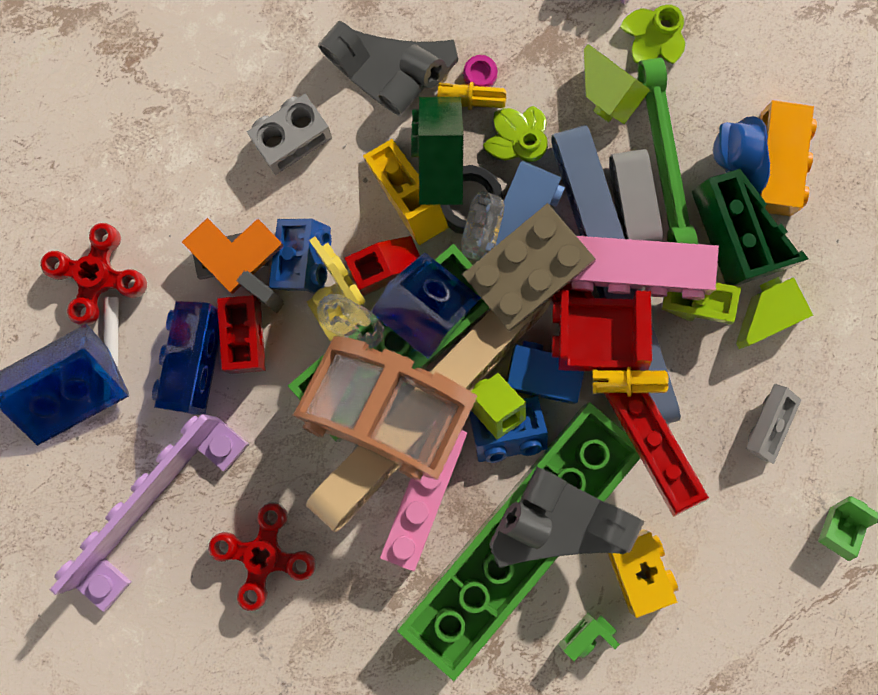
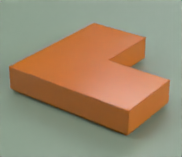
[182,218,284,294]

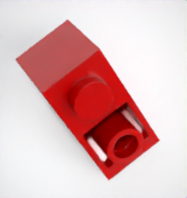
[344,236,425,296]

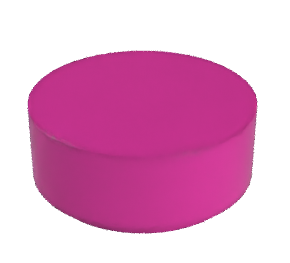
[463,55,498,87]

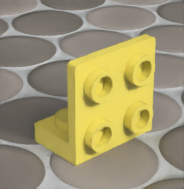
[306,237,367,341]

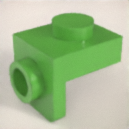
[818,496,878,561]

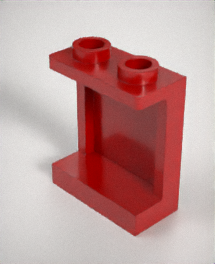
[552,290,652,371]

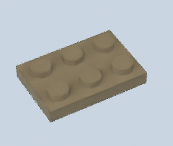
[462,203,596,332]

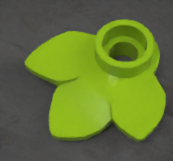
[620,5,685,64]
[483,106,548,162]

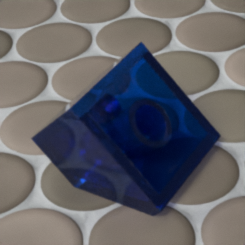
[371,252,481,359]

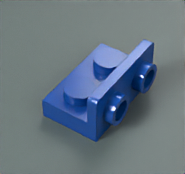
[269,218,332,294]
[469,396,548,463]

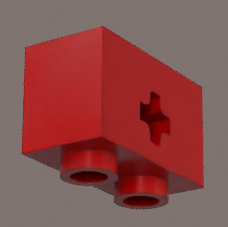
[217,295,266,374]

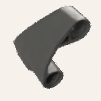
[318,21,459,116]
[489,467,645,567]

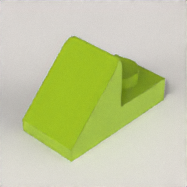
[661,283,741,324]

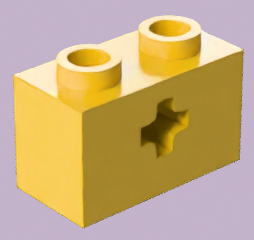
[607,529,678,618]

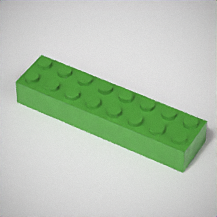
[397,403,640,681]

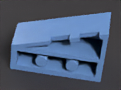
[479,161,565,260]

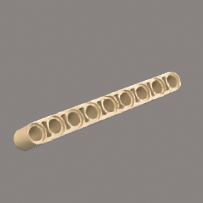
[306,298,552,532]

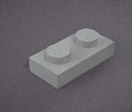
[746,384,801,464]

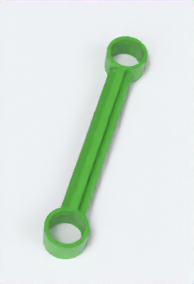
[637,58,698,244]

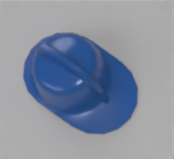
[712,116,770,194]

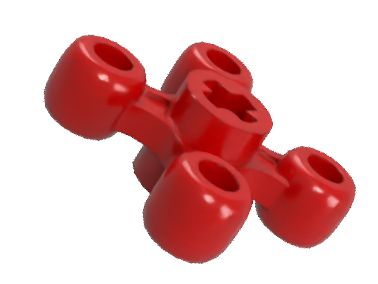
[40,223,147,326]
[208,502,316,611]

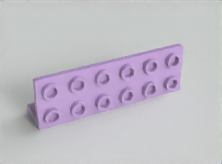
[50,414,250,612]

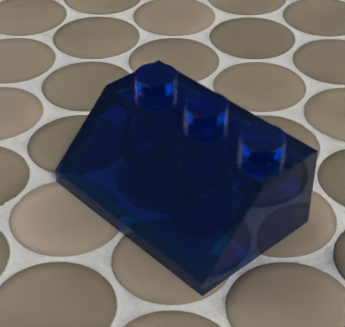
[152,301,220,416]
[0,323,129,446]

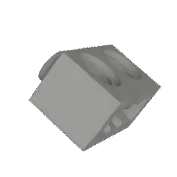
[247,93,332,175]

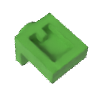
[558,613,620,661]

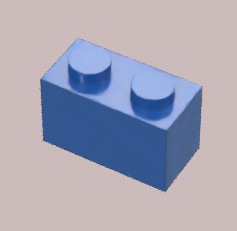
[506,341,584,405]

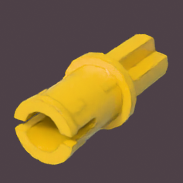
[437,82,507,110]
[593,367,669,397]

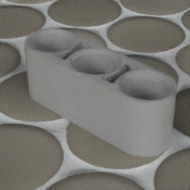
[609,149,663,242]

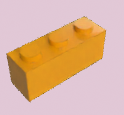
[760,100,817,216]

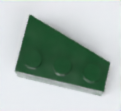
[411,97,464,205]
[691,169,809,286]

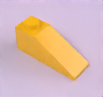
[363,139,449,245]

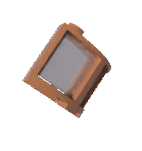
[293,336,477,481]

